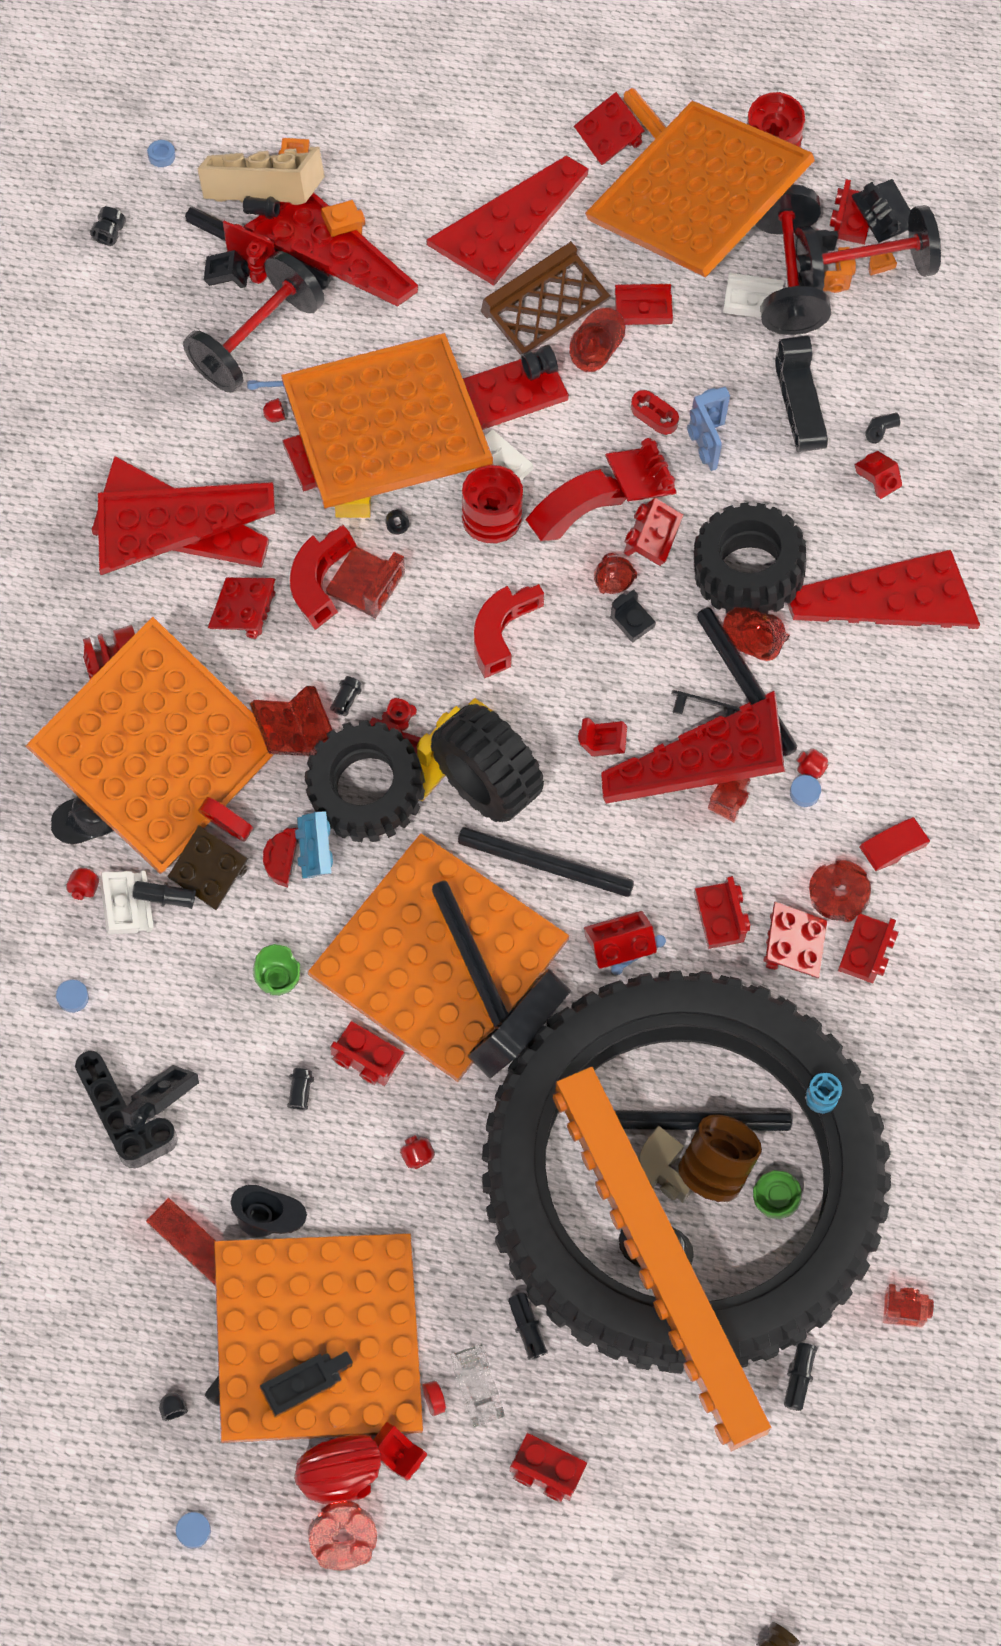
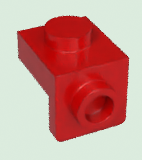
[854,451,902,499]
[578,718,627,757]
[373,1422,427,1481]

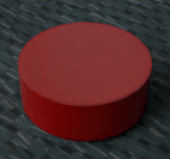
[423,1380,446,1416]

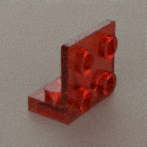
[326,546,405,619]
[250,686,332,756]

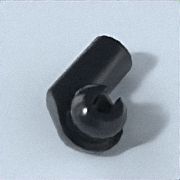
[865,412,901,444]

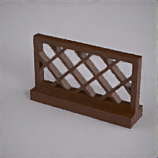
[481,241,610,355]

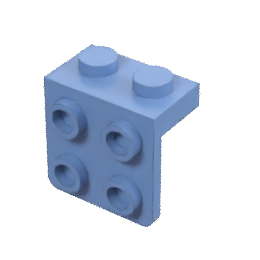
[687,386,730,471]

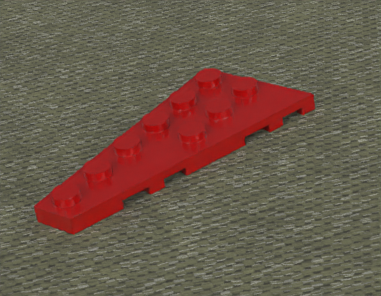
[426,155,589,286]
[244,192,419,307]
[92,456,269,568]
[98,482,275,575]
[787,549,980,629]
[601,691,785,804]

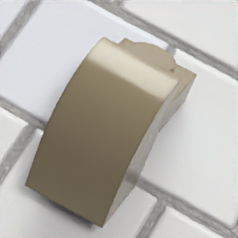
[639,1126,692,1203]

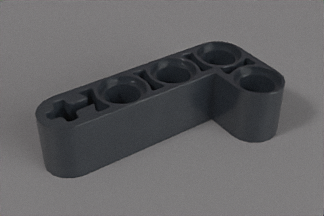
[775,335,828,453]
[467,969,571,1079]
[75,1051,178,1169]

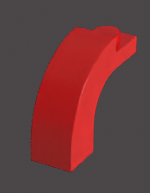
[525,469,626,541]
[290,524,357,630]
[474,584,544,678]

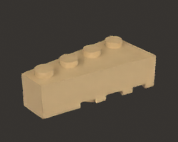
[197,147,325,205]

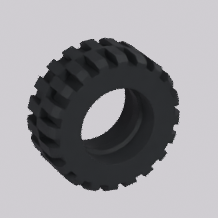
[693,502,806,618]
[431,704,544,822]
[304,720,425,843]

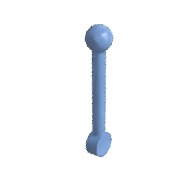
[247,380,284,390]
[611,935,666,975]

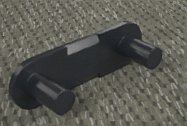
[671,690,740,717]

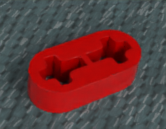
[631,390,679,435]
[198,797,254,842]

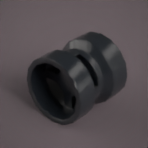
[90,206,126,246]
[521,345,558,381]

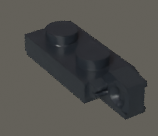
[121,1065,199,1130]
[260,1351,353,1418]

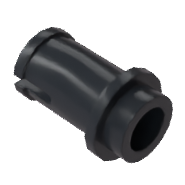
[243,196,280,219]
[330,676,362,716]
[287,1068,314,1110]

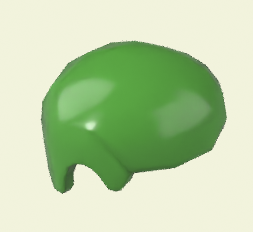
[253,944,300,996]
[753,1170,802,1220]

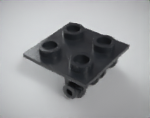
[852,179,911,243]

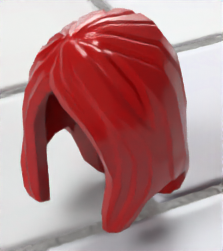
[294,1434,381,1504]

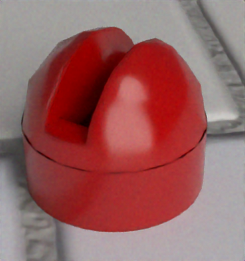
[263,398,286,423]

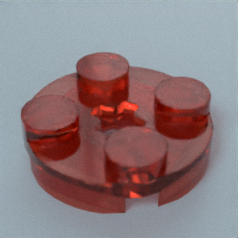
[809,860,871,922]
[308,1501,377,1571]

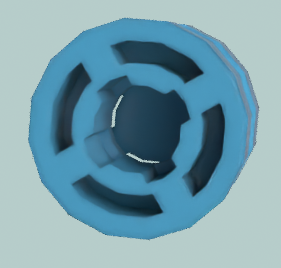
[805,1073,842,1114]

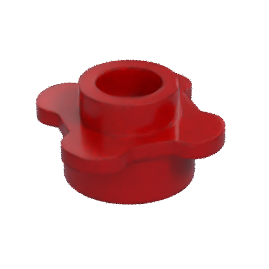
[382,698,417,731]

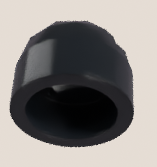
[385,509,409,535]
[159,1393,188,1421]

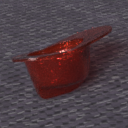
[569,308,626,372]
[723,607,790,661]

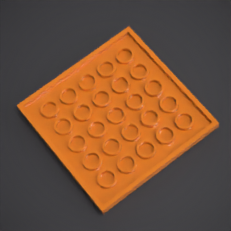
[585,100,815,278]
[281,333,493,509]
[25,617,284,874]
[308,833,569,1082]
[214,1233,423,1443]

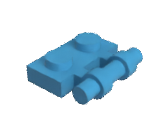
[295,812,333,879]

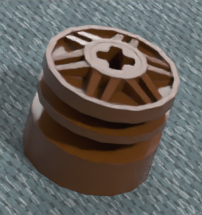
[678,1115,762,1202]

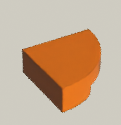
[868,241,897,276]

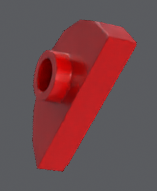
[263,828,298,888]

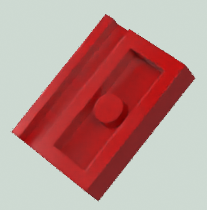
[615,284,673,325]

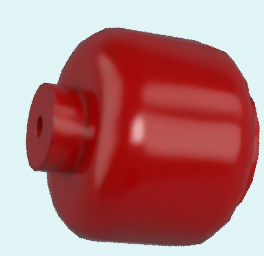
[796,748,829,779]
[66,868,99,900]
[400,1135,435,1169]

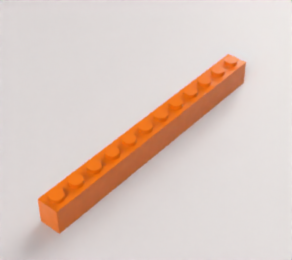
[553,1067,772,1452]

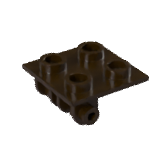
[167,825,249,910]

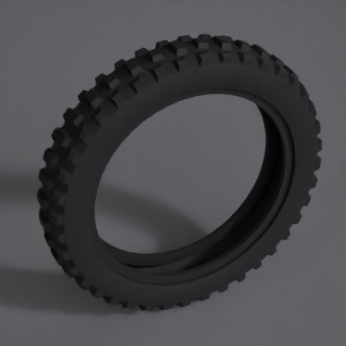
[482,970,891,1374]

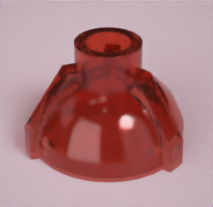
[594,553,637,594]

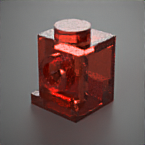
[708,778,751,823]
[883,1284,934,1328]

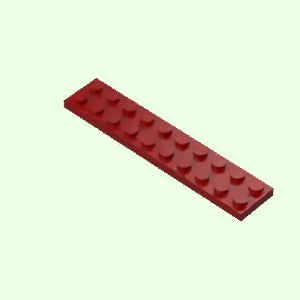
[283,359,569,492]

